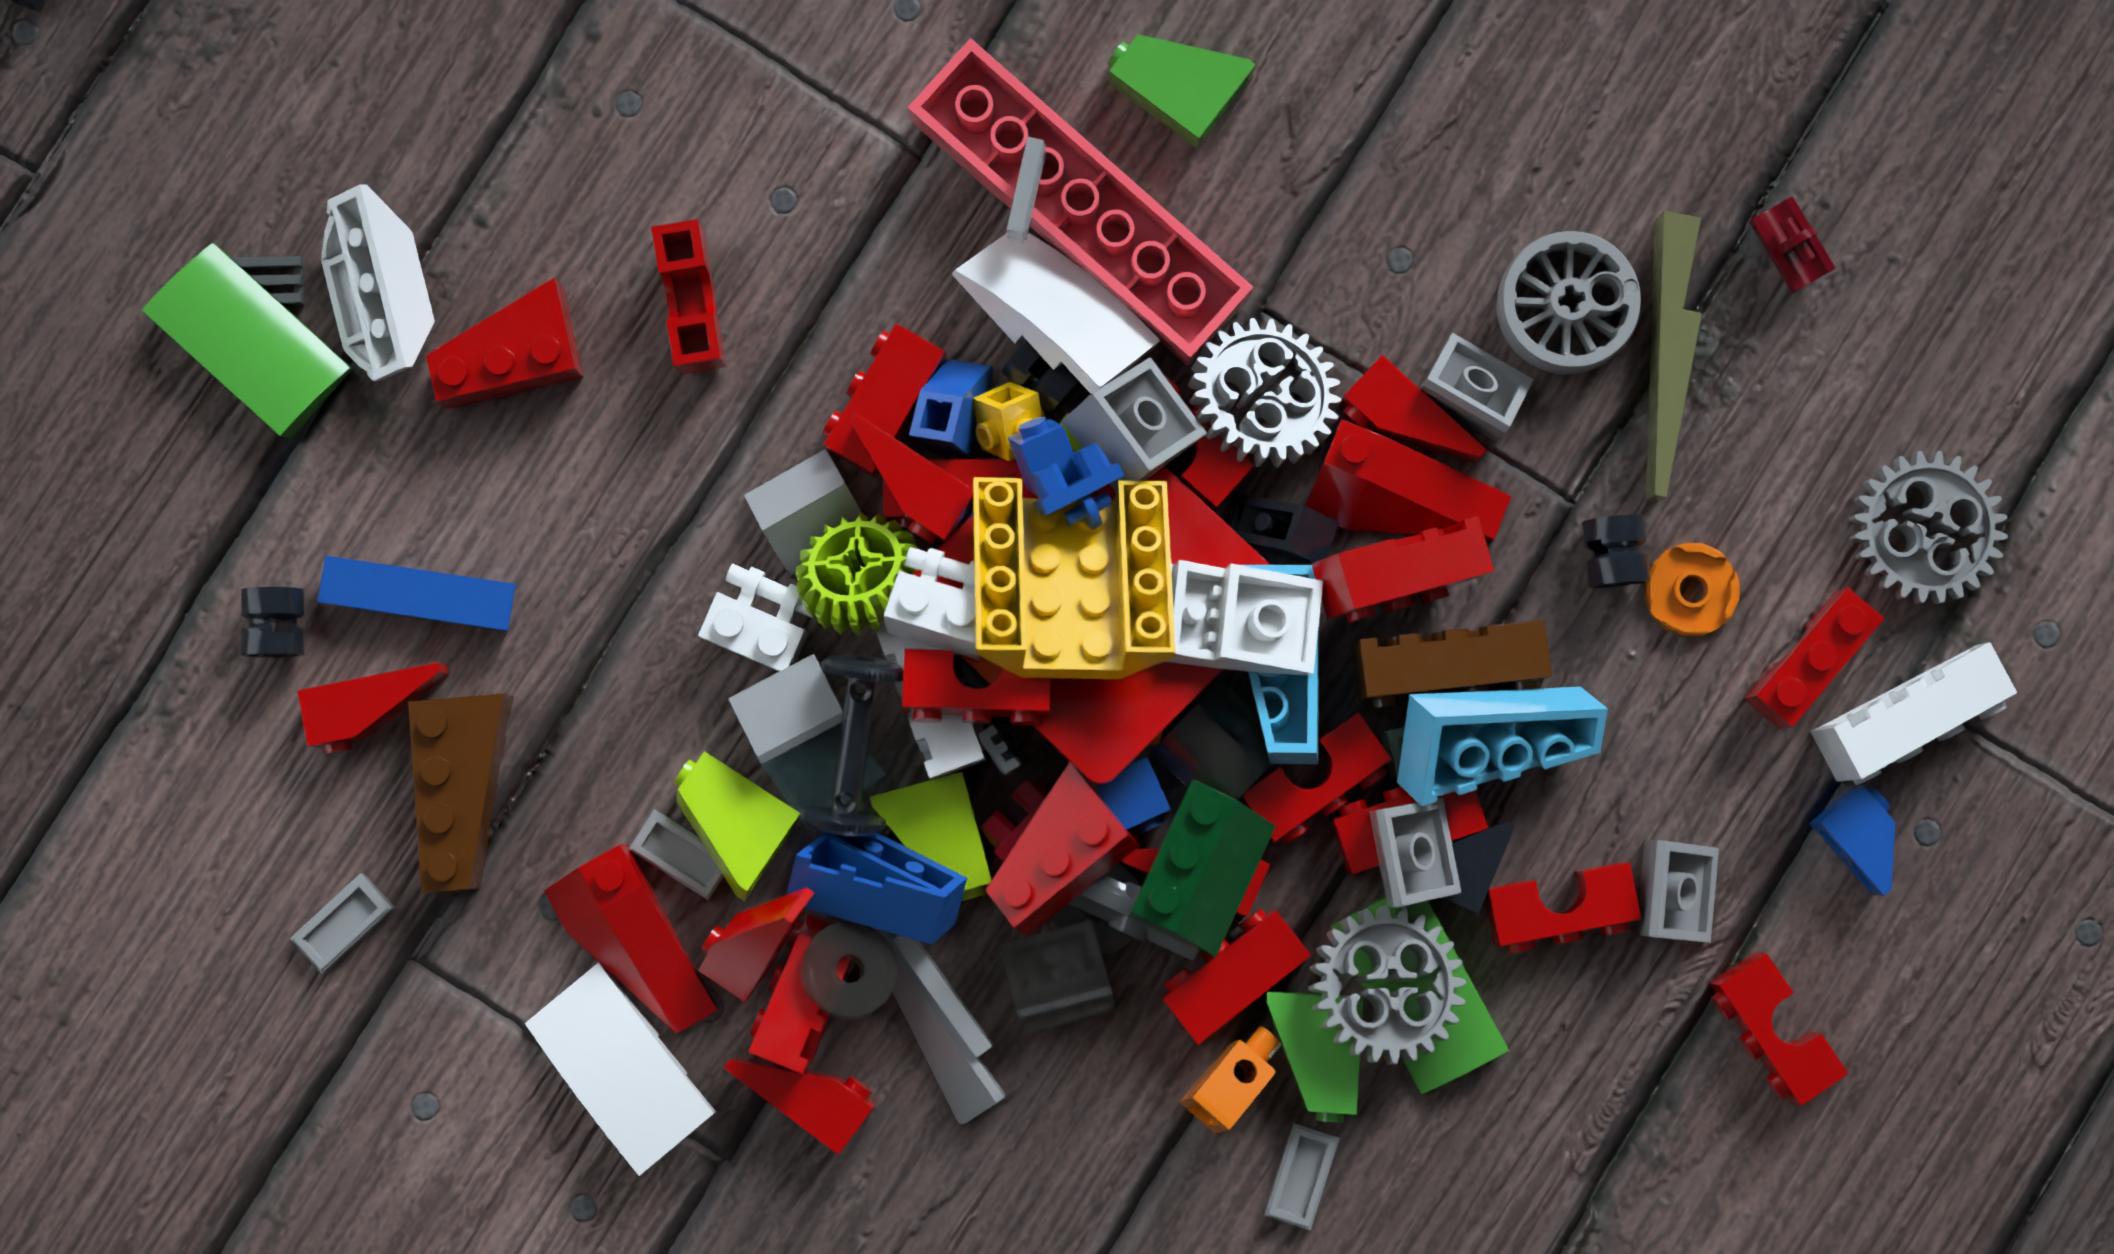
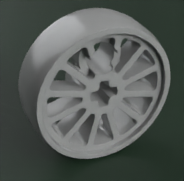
[1496,231,1641,375]

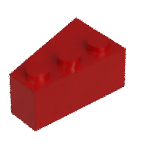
[426,277,584,409]
[1311,516,1494,623]
[985,762,1139,937]
[748,914,864,1074]

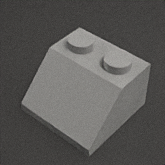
[1062,358,1207,492]

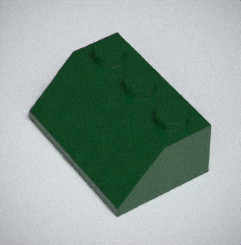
[1128,779,1276,957]

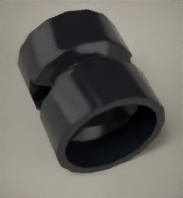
[1001,340,1082,417]
[1581,514,1651,588]
[241,587,304,658]

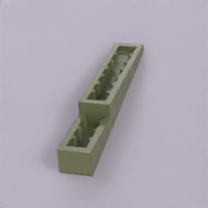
[1646,210,1702,503]

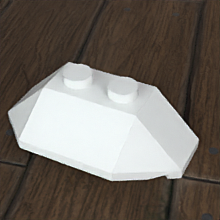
[321,184,435,381]

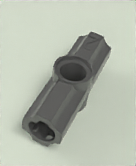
[1069,875,1199,961]

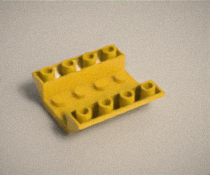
[973,477,1176,679]

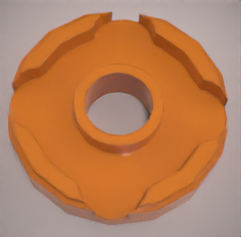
[1644,543,1740,637]

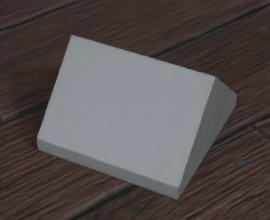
[1420,333,1533,442]
[744,449,861,577]
[728,654,843,764]
[1369,798,1462,907]
[1636,840,1719,943]

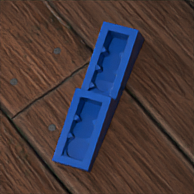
[317,555,516,632]

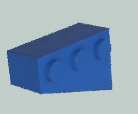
[787,832,967,944]

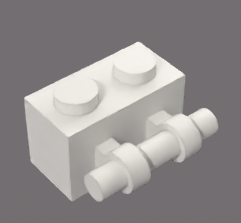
[884,547,980,660]
[698,564,813,672]

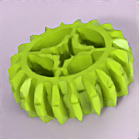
[795,512,920,637]

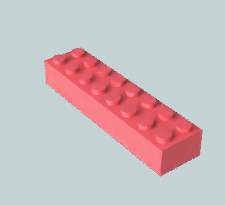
[907,38,1254,366]

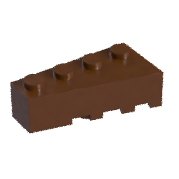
[1351,620,1552,709]
[408,693,514,893]

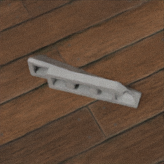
[859,924,1005,1124]

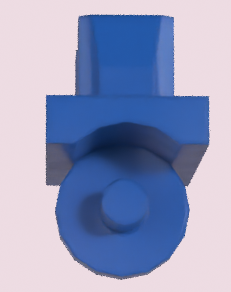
[1031,443,1125,530]

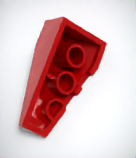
[1305,419,1512,540]
[544,844,719,1034]

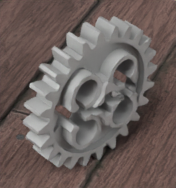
[1188,318,1341,467]
[1849,451,2008,605]
[1308,906,1466,1065]

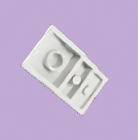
[952,233,1160,394]
[1165,560,1323,676]
[525,962,716,1176]

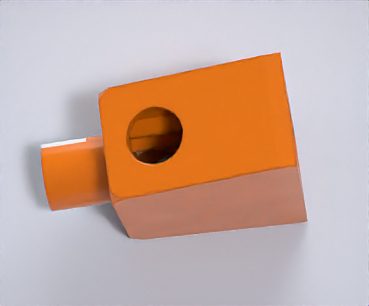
[1179,1026,1282,1134]

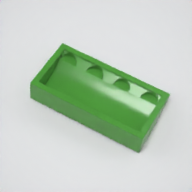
[142,243,353,438]
[1330,896,1509,1094]

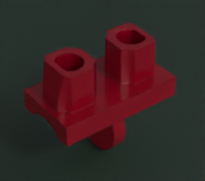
[1749,196,1836,294]
[980,778,1049,862]

